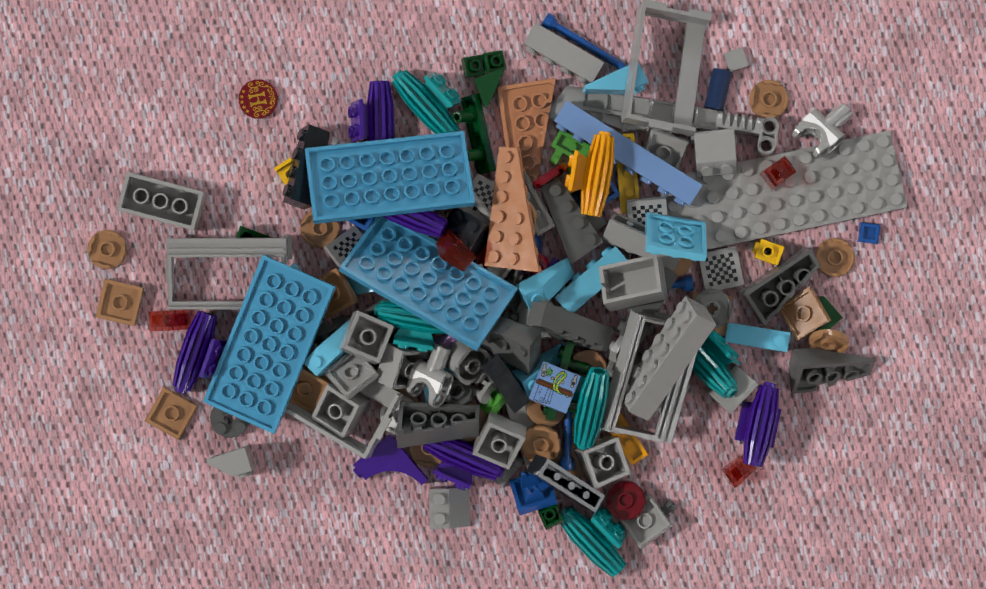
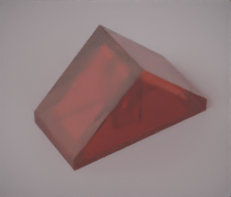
[760,156,797,190]
[435,229,476,272]
[149,310,189,331]
[721,454,757,488]

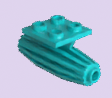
[392,69,461,134]
[373,301,446,352]
[692,329,742,398]
[573,367,610,450]
[560,506,626,578]

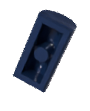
[704,68,732,111]

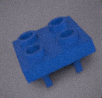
[509,471,558,515]

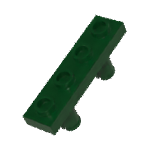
[452,93,496,175]
[542,342,589,422]

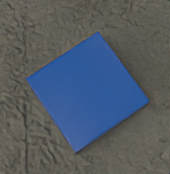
[857,222,880,244]

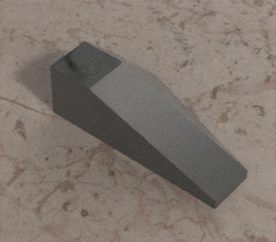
[789,348,875,394]

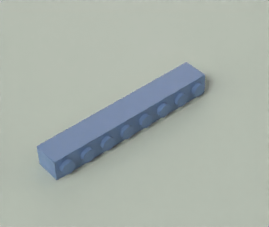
[554,100,702,207]

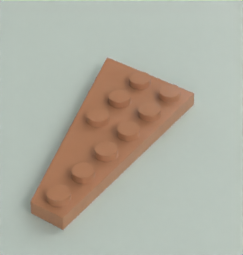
[497,78,556,183]
[484,147,542,273]

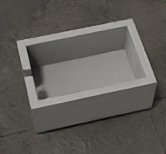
[599,254,668,311]

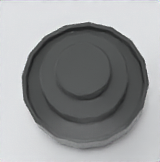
[445,379,473,405]

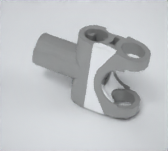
[792,103,853,159]
[407,343,453,408]

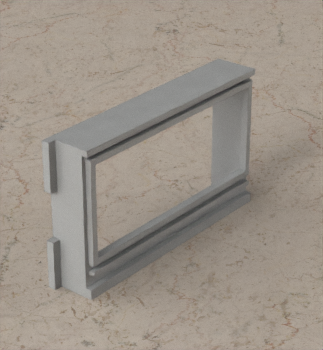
[621,0,712,136]
[165,235,293,310]
[600,310,697,444]
[285,342,404,459]

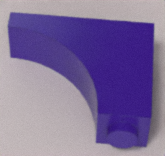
[353,433,428,485]

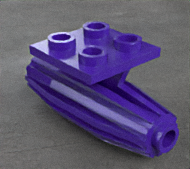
[348,81,395,143]
[383,211,448,238]
[172,310,227,394]
[734,381,782,467]
[423,439,505,491]

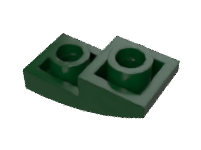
[461,50,506,78]
[538,504,564,530]

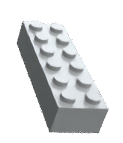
[623,296,716,421]

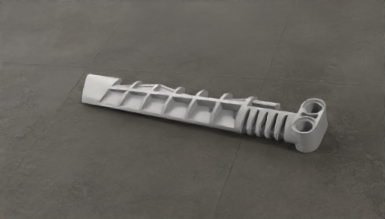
[549,85,779,157]

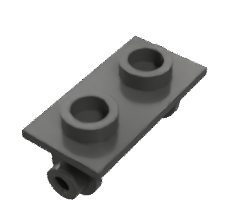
[506,269,528,312]
[315,314,351,344]

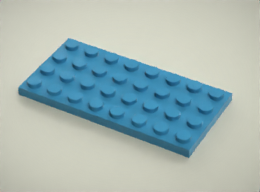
[305,131,475,224]
[339,216,518,351]
[203,255,336,434]

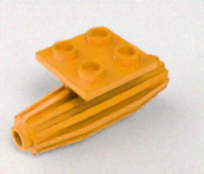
[565,131,614,217]

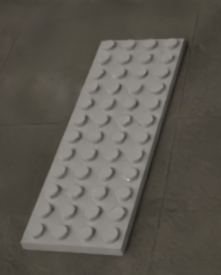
[660,130,907,250]

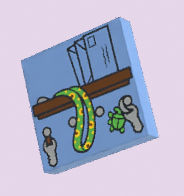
[528,361,581,414]

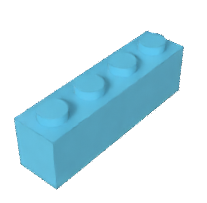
[554,246,627,313]

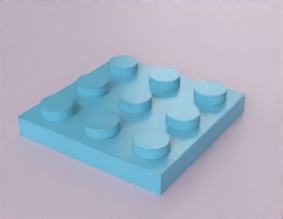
[645,212,707,261]

